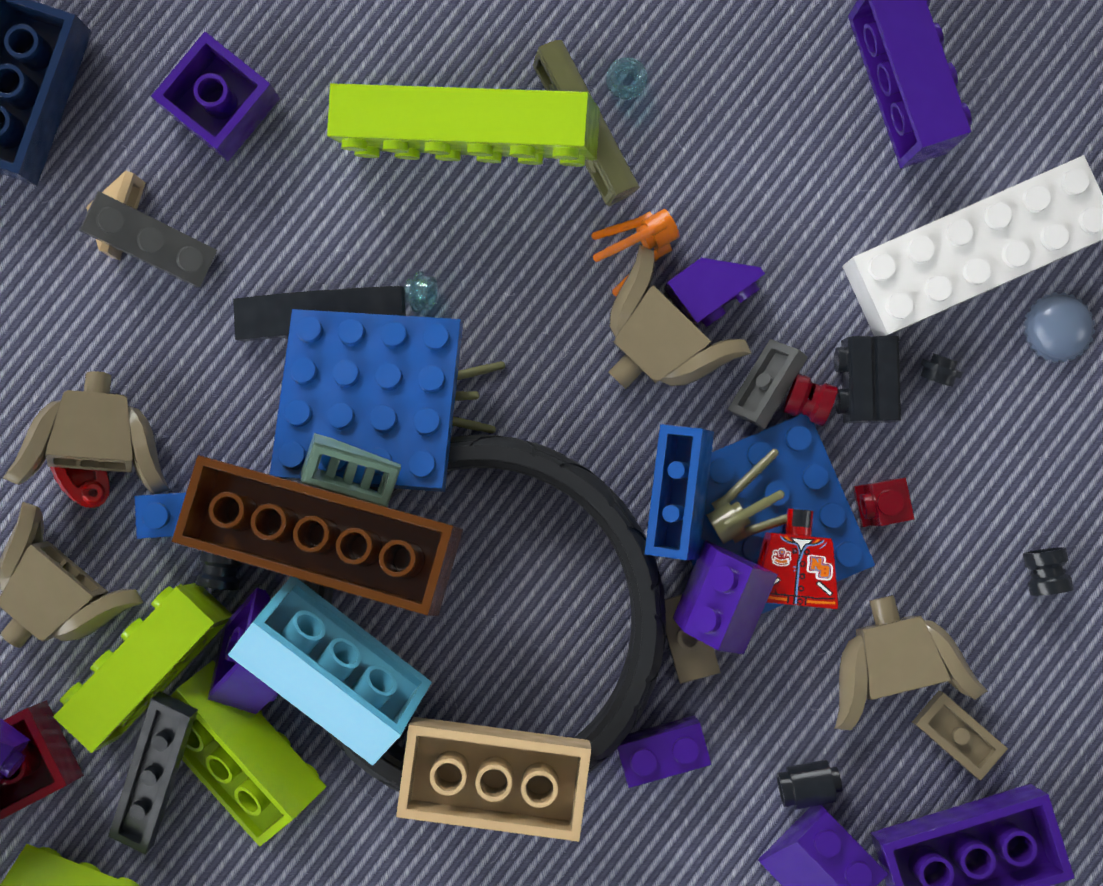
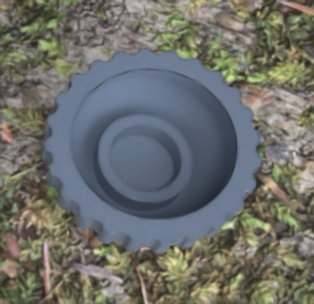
[1023,292,1095,363]

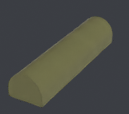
[533,40,640,207]

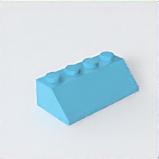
[228,576,432,765]

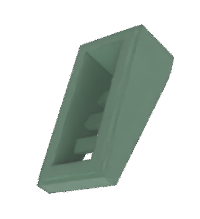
[300,433,401,507]

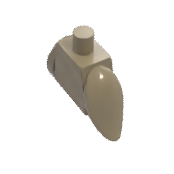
[608,245,752,389]
[2,371,170,494]
[0,502,143,648]
[834,595,988,731]

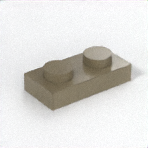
[912,691,1008,781]

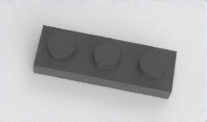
[79,191,217,288]

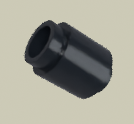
[777,760,843,810]

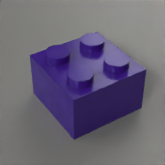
[151,31,280,162]

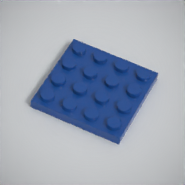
[270,309,463,492]
[690,414,875,614]

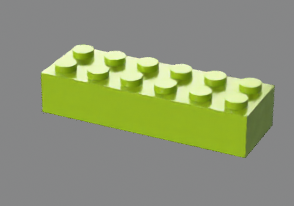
[327,83,600,167]

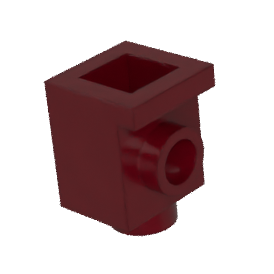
[853,477,914,527]

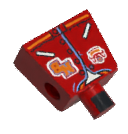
[757,509,838,609]

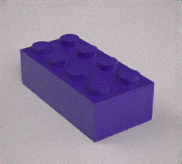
[848,0,972,169]
[870,784,1075,886]

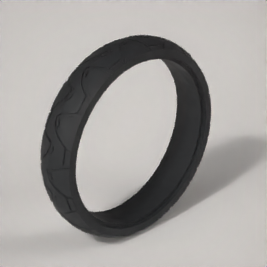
[298,435,666,792]

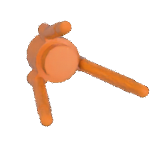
[591,209,680,296]

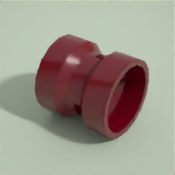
[783,373,838,426]

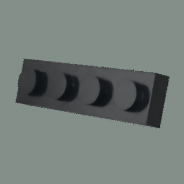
[108,691,198,855]

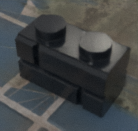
[834,336,901,423]

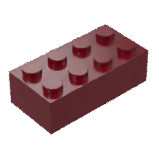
[0,700,84,820]

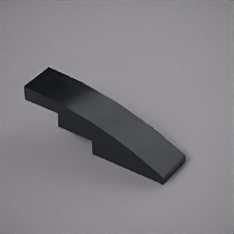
[233,286,406,342]

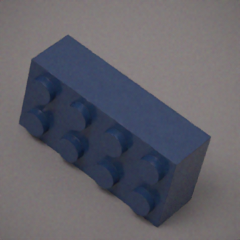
[0,0,92,186]

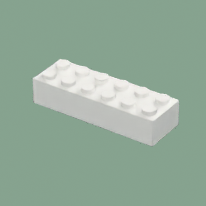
[842,155,1103,336]

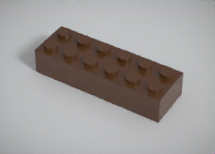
[171,455,463,616]

